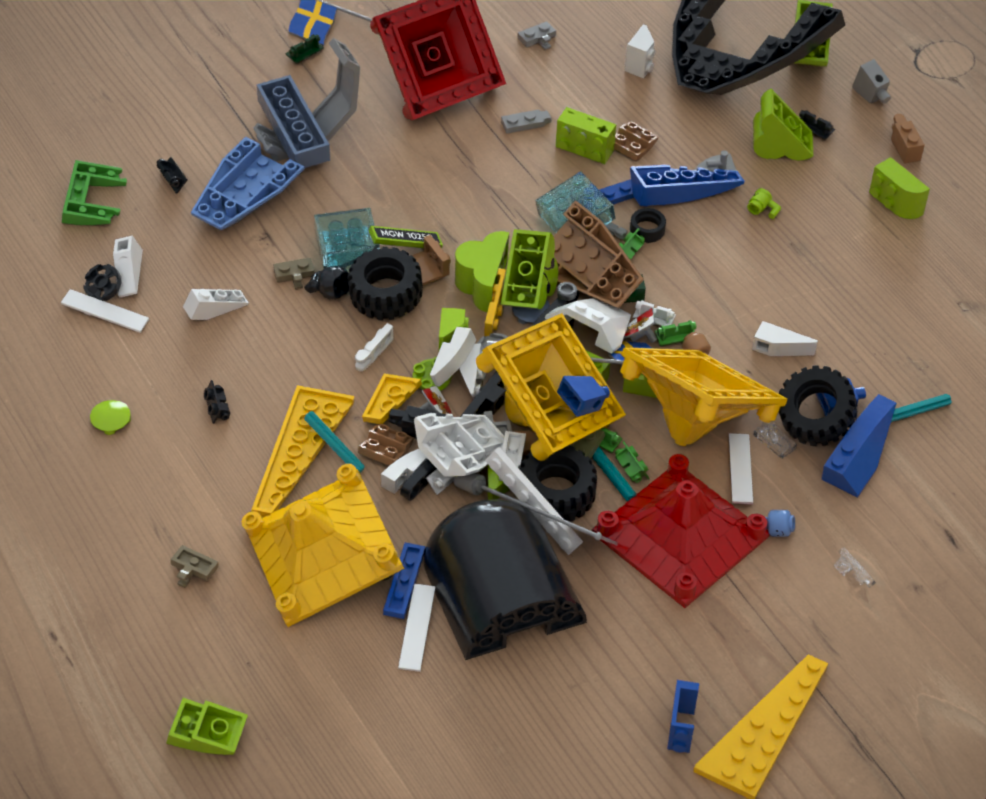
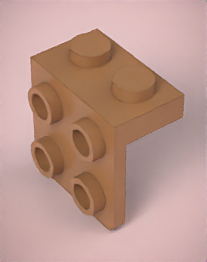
[412,235,451,285]

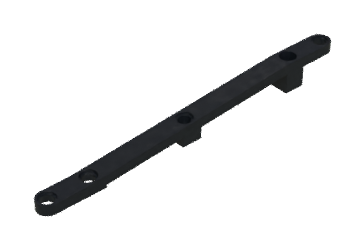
[400,290,579,501]

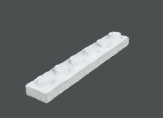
[485,447,583,555]

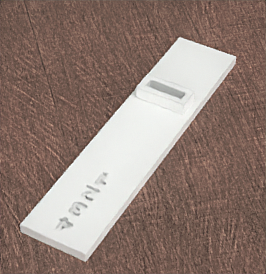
[61,289,149,333]
[729,433,753,504]
[398,584,435,672]

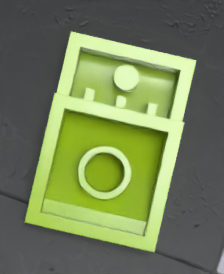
[166,698,248,755]

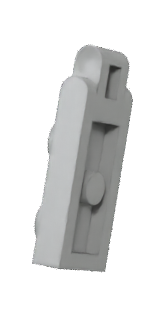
[501,110,552,134]

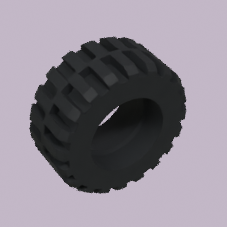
[348,247,423,320]
[779,365,858,446]
[519,445,597,522]

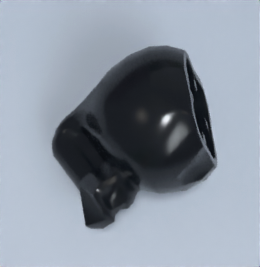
[304,266,349,300]

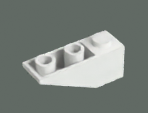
[113,236,143,298]
[183,289,248,320]
[752,321,818,356]
[459,343,486,400]

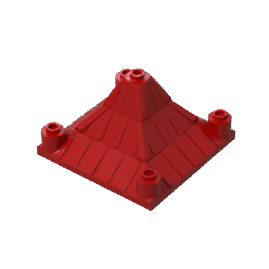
[370,0,506,121]
[592,454,769,608]

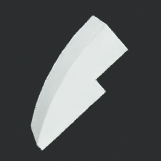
[430,327,476,387]
[381,449,427,494]

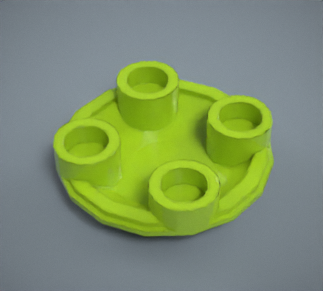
[412,357,452,391]
[90,400,131,435]

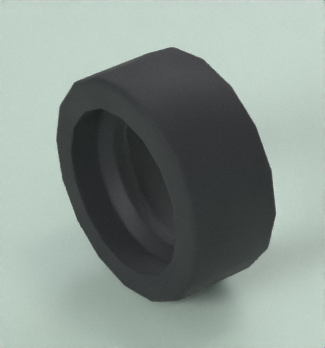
[630,208,666,243]

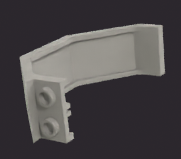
[253,38,360,162]

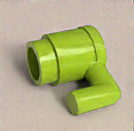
[747,188,781,219]

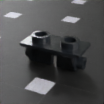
[799,110,835,140]
[156,157,188,193]
[204,380,230,424]

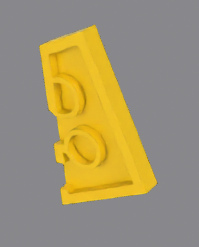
[484,268,506,337]
[362,373,422,424]

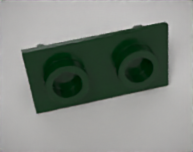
[286,34,324,64]

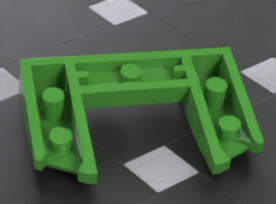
[62,160,127,225]

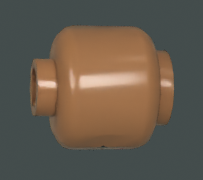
[682,332,711,355]

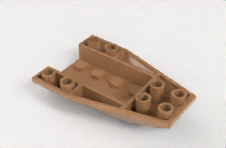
[553,200,644,309]

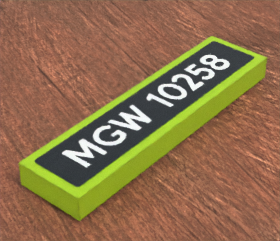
[368,226,443,248]

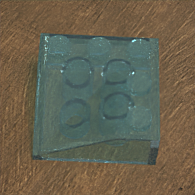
[535,171,616,233]
[314,208,380,269]

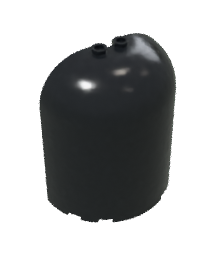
[424,499,587,660]

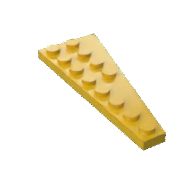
[693,654,828,799]

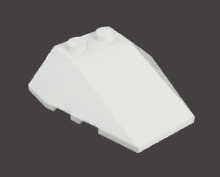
[545,298,631,354]
[414,413,505,477]

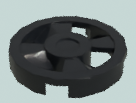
[83,264,121,301]

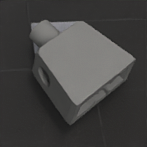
[852,59,891,104]

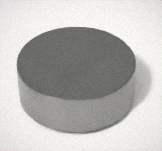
[557,282,577,301]

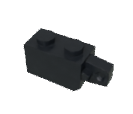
[389,405,446,439]

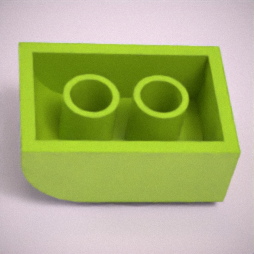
[869,157,930,219]

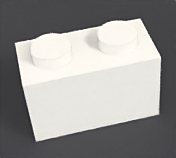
[625,24,655,78]

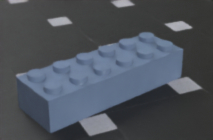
[256,75,330,168]

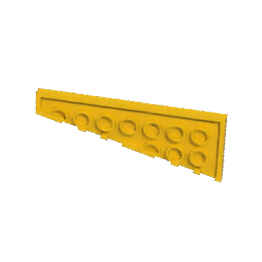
[251,385,355,517]

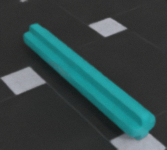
[891,394,952,422]
[304,411,365,473]
[592,447,636,501]

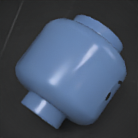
[765,510,795,537]

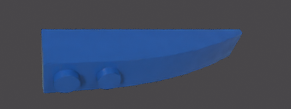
[630,165,745,206]
[821,394,896,498]

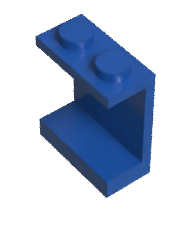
[667,680,699,753]

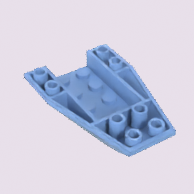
[191,137,305,230]

